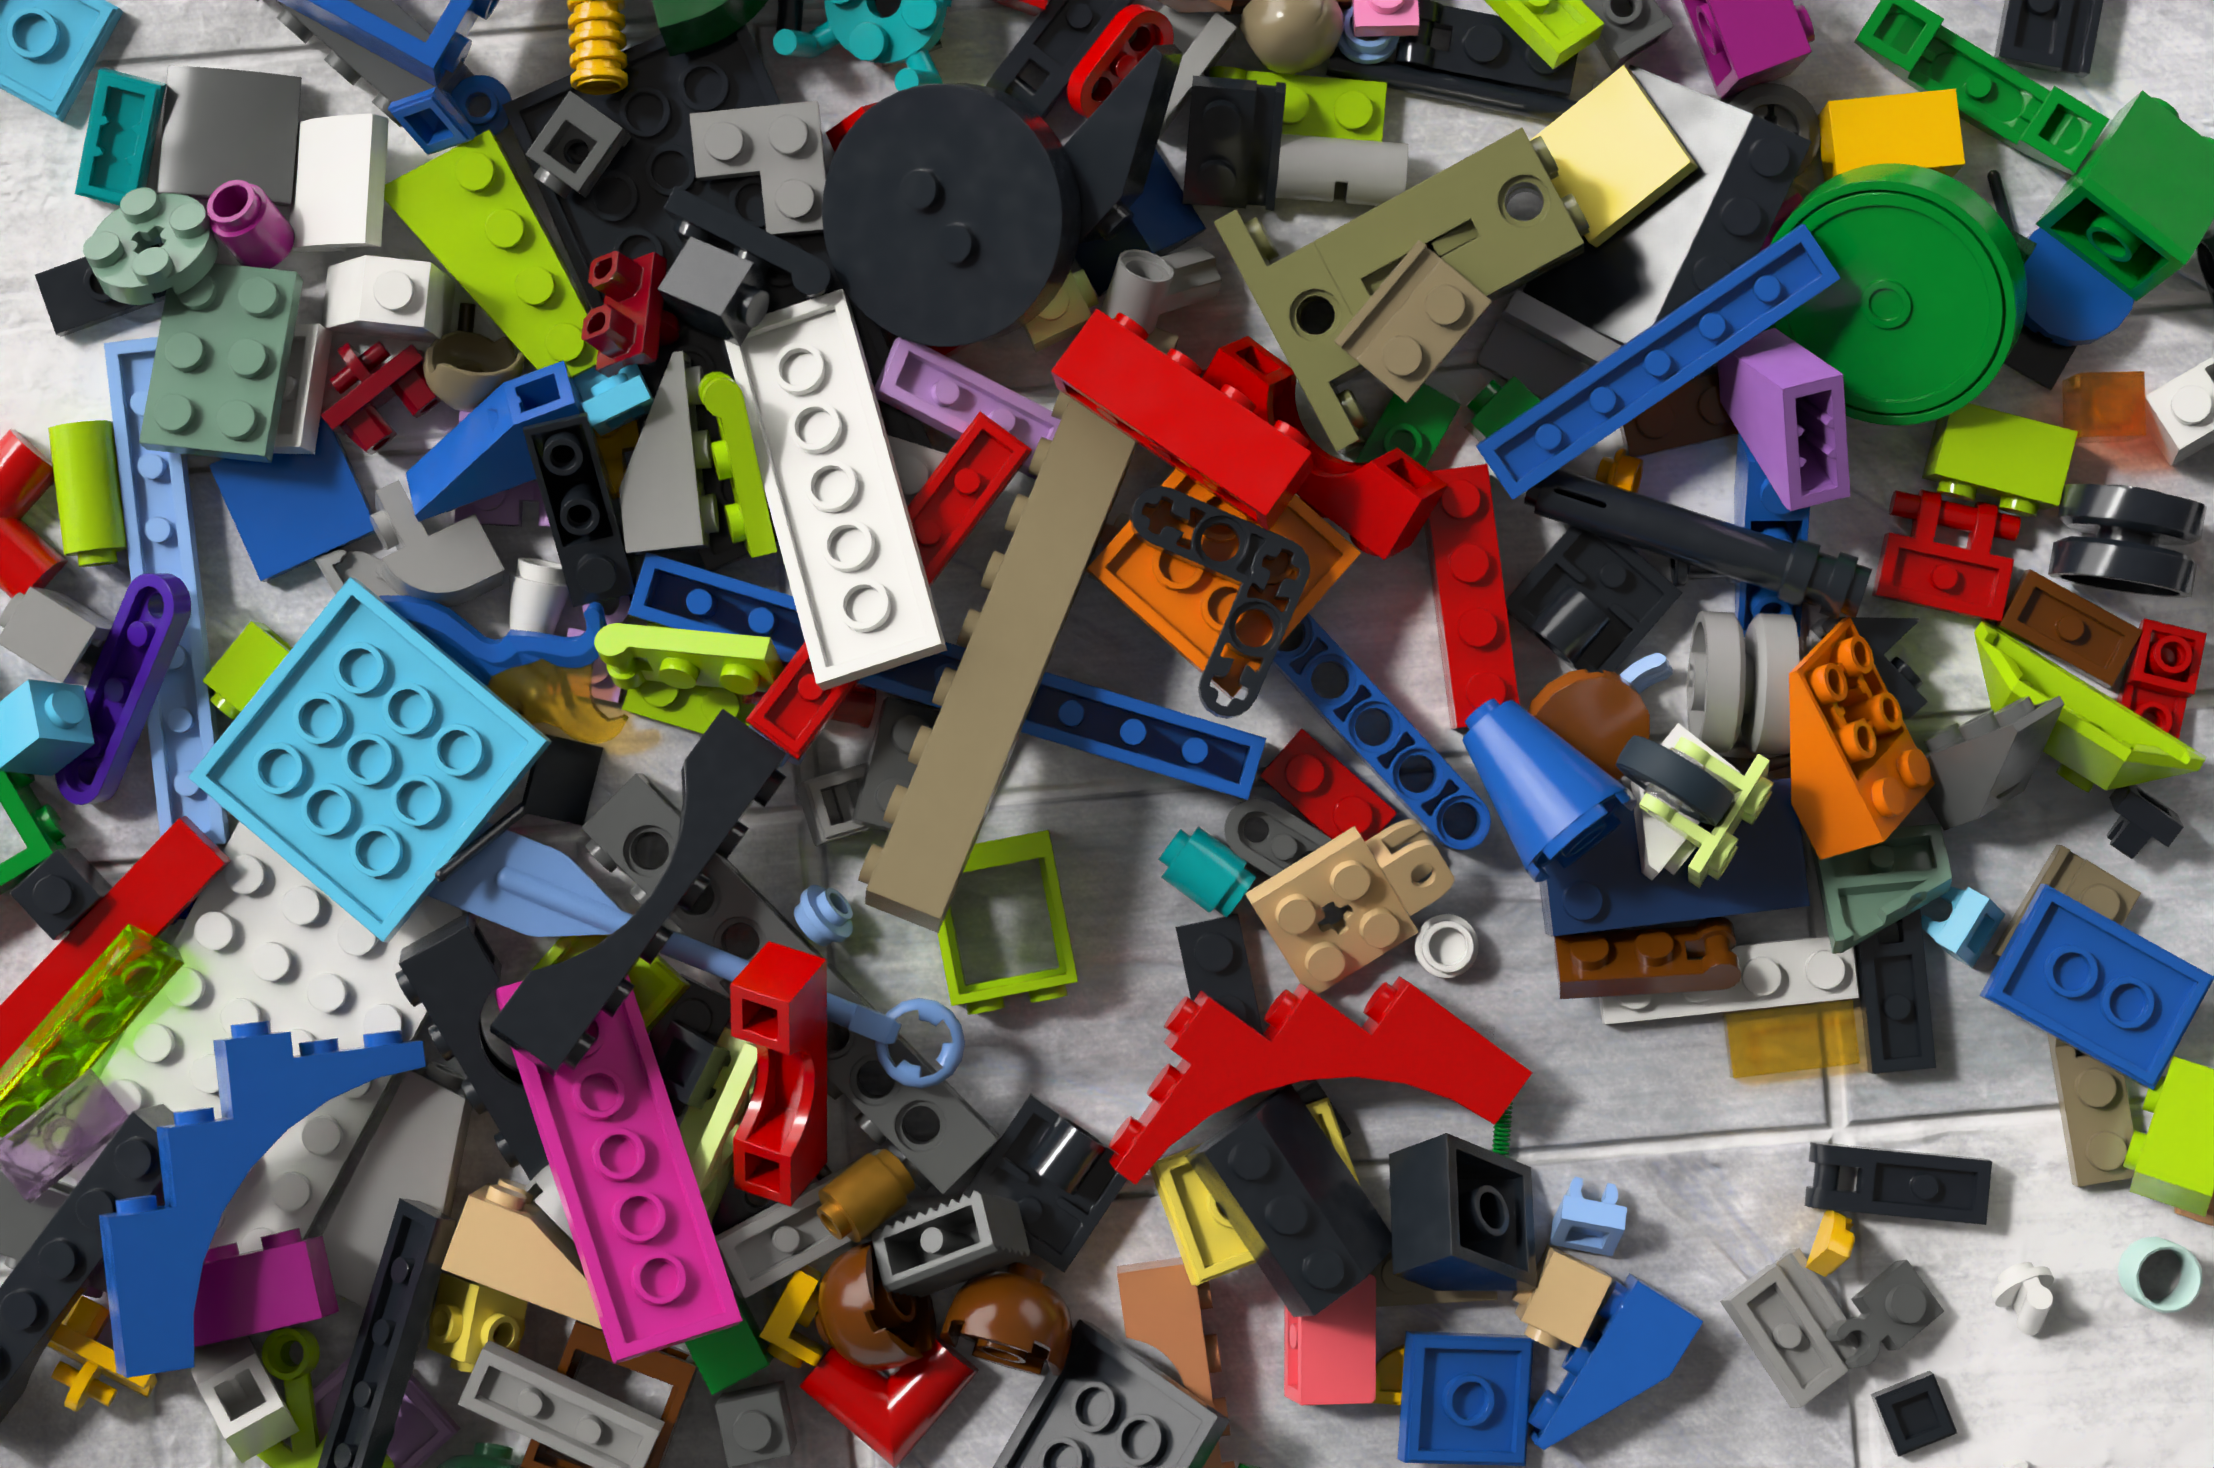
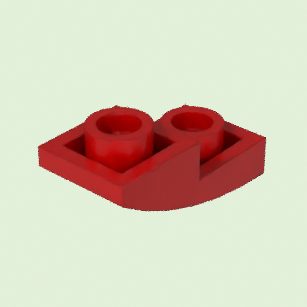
[2117,618,2207,739]

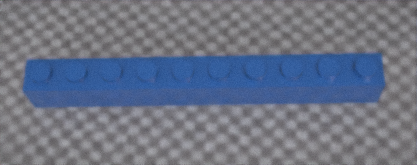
[628,552,1266,800]

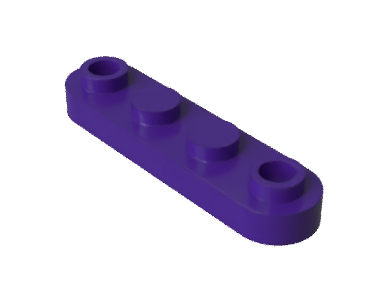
[55,573,191,805]

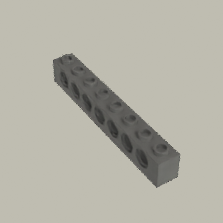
[581,773,999,1194]

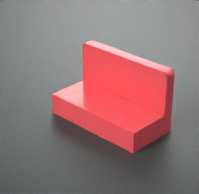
[1284,1274,1376,1405]

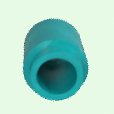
[1158,826,1256,918]

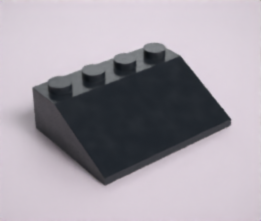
[1522,64,1812,378]

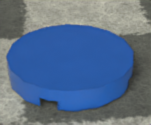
[2019,228,2134,346]

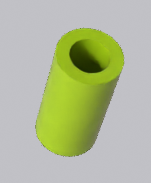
[48,420,127,567]

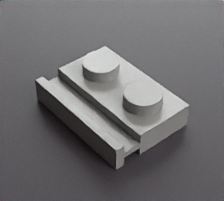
[1720,1248,1858,1408]

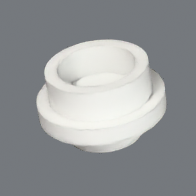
[1414,914,1479,978]

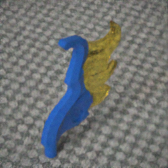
[379,595,629,744]

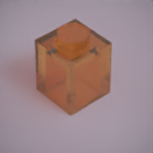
[2062,371,2146,443]

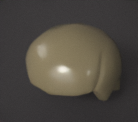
[1239,0,1345,74]
[423,330,524,412]

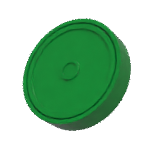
[1765,163,2027,426]

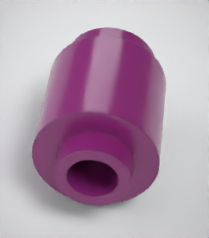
[207,180,295,269]

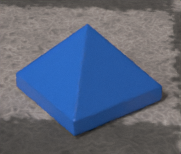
[388,87,477,155]

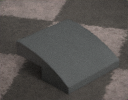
[156,65,302,207]

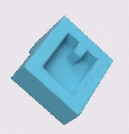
[574,364,654,436]

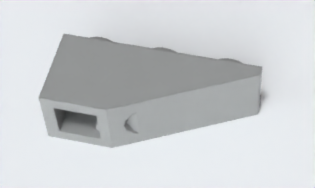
[619,351,719,556]

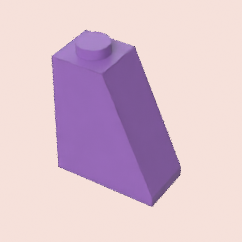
[1717,328,1851,511]

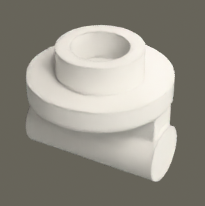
[1991,1262,2054,1335]

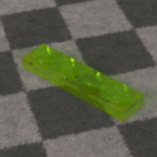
[0,924,184,1146]

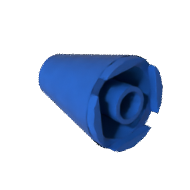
[1462,698,1637,883]

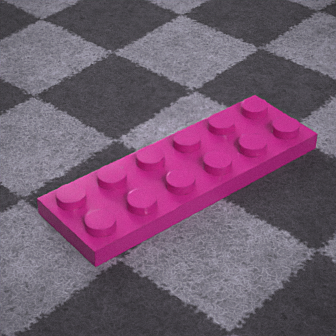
[494,976,742,1364]

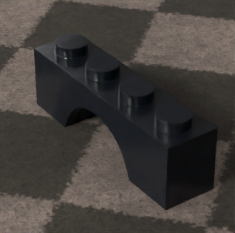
[395,912,549,1181]

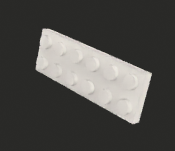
[724,289,947,690]

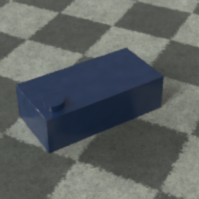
[1539,778,1810,936]

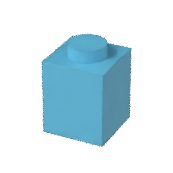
[0,679,95,776]

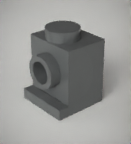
[1582,0,1674,70]
[525,91,631,199]

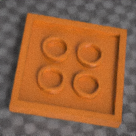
[1086,469,1361,699]

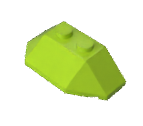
[1974,620,2207,793]

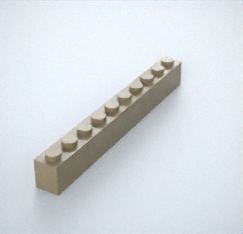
[858,327,1179,933]

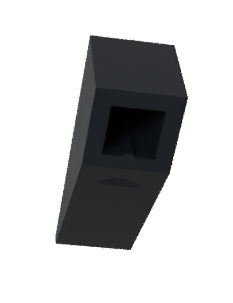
[523,412,637,607]

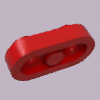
[1067,4,1174,119]

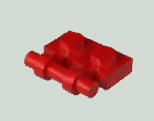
[1872,489,2021,623]

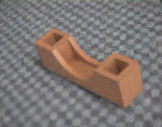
[1117,1257,1235,1468]

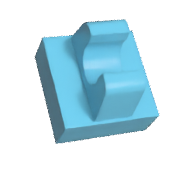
[1921,886,2006,968]

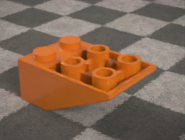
[1789,616,1935,860]

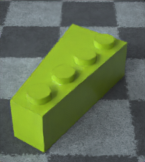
[384,130,598,380]

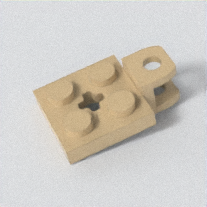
[1245,819,1455,995]

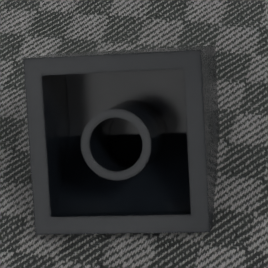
[1389,1133,1537,1291]

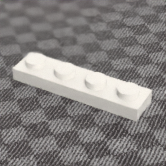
[1599,935,1859,1024]

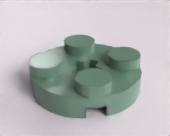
[83,187,218,305]

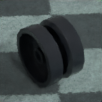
[2048,484,2207,598]

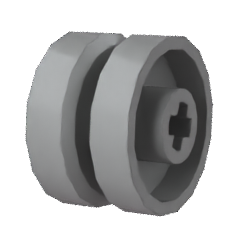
[1687,611,1800,755]

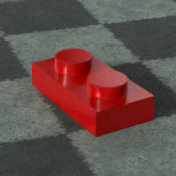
[1259,728,1397,841]

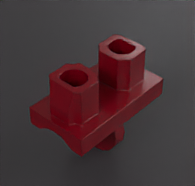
[581,251,681,378]
[321,341,442,455]

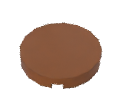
[1527,669,1650,780]

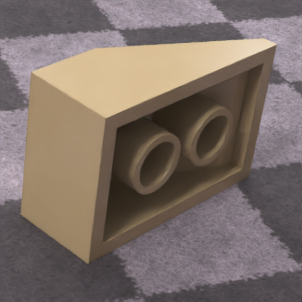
[441,1178,602,1329]

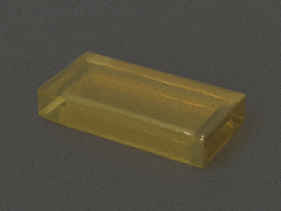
[1723,999,1860,1078]

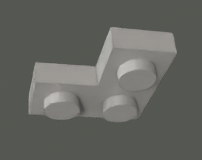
[689,101,826,237]

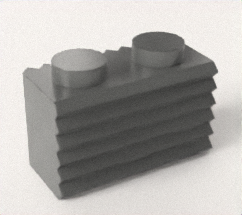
[871,1190,1030,1298]

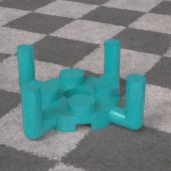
[773,0,952,91]

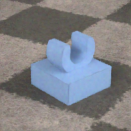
[1549,1177,1627,1256]

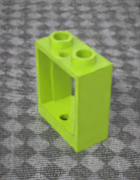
[937,829,1078,1015]

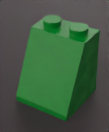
[2036,90,2214,302]

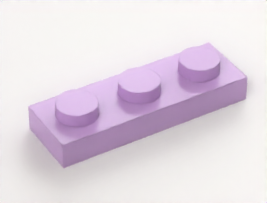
[874,337,1061,480]

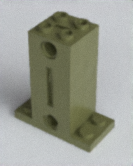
[1214,127,1590,455]

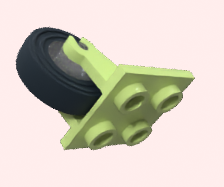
[1616,735,1774,888]

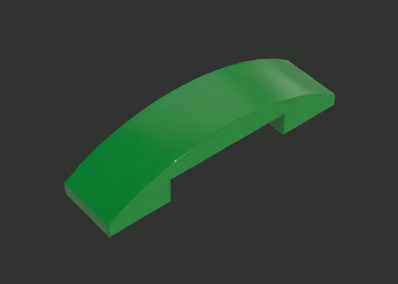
[1854,0,2110,175]

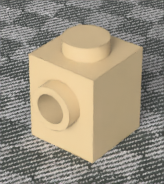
[1512,1244,1612,1351]

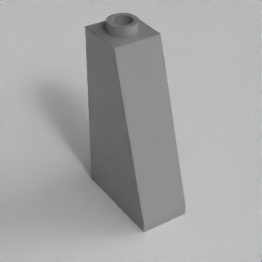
[321,1061,472,1326]

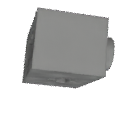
[0,586,113,686]

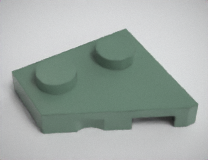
[1811,823,1953,954]

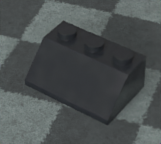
[1185,1084,1392,1317]

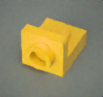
[759,1265,825,1368]

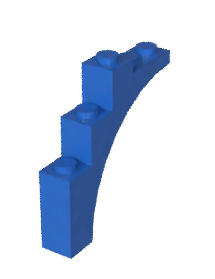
[99,1020,426,1378]

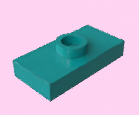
[75,68,167,206]

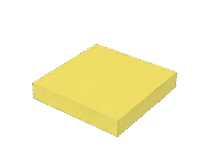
[1530,65,1698,247]

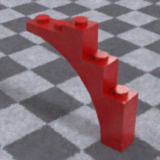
[1109,976,1533,1185]

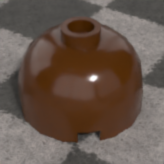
[815,1241,936,1371]
[940,1262,1073,1376]

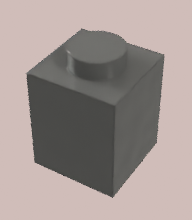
[715,1380,797,1468]

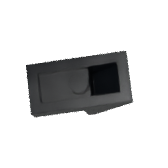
[1810,617,1928,720]

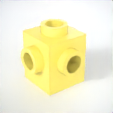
[427,1273,528,1373]

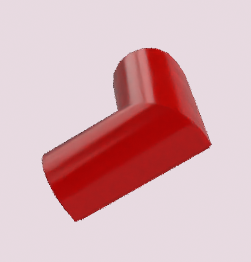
[0,429,68,599]
[799,1333,979,1468]

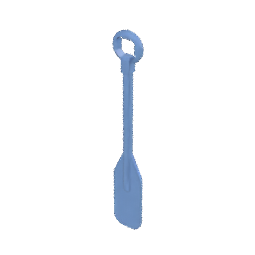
[427,822,965,1089]

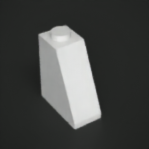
[321,255,456,343]

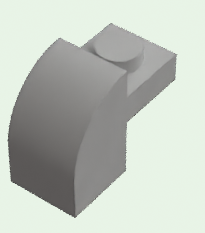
[370,480,505,607]

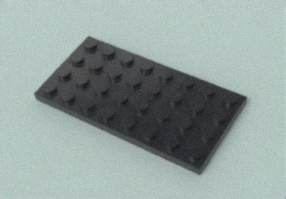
[502,24,933,572]

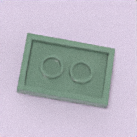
[139,263,303,463]

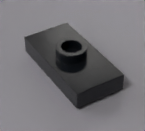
[35,243,167,337]

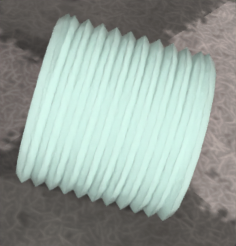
[2118,1237,2203,1313]

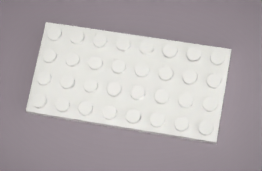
[51,821,488,1254]

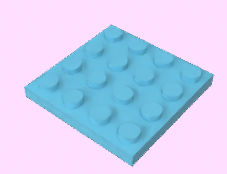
[188,577,552,942]

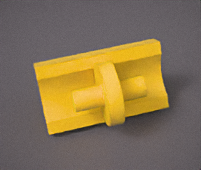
[47,1295,157,1412]

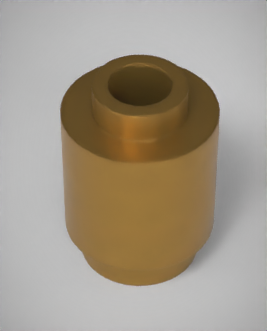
[817,1149,915,1242]

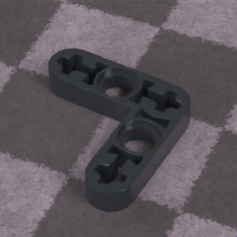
[1130,486,1310,719]

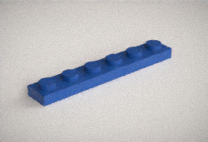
[1476,224,1841,500]

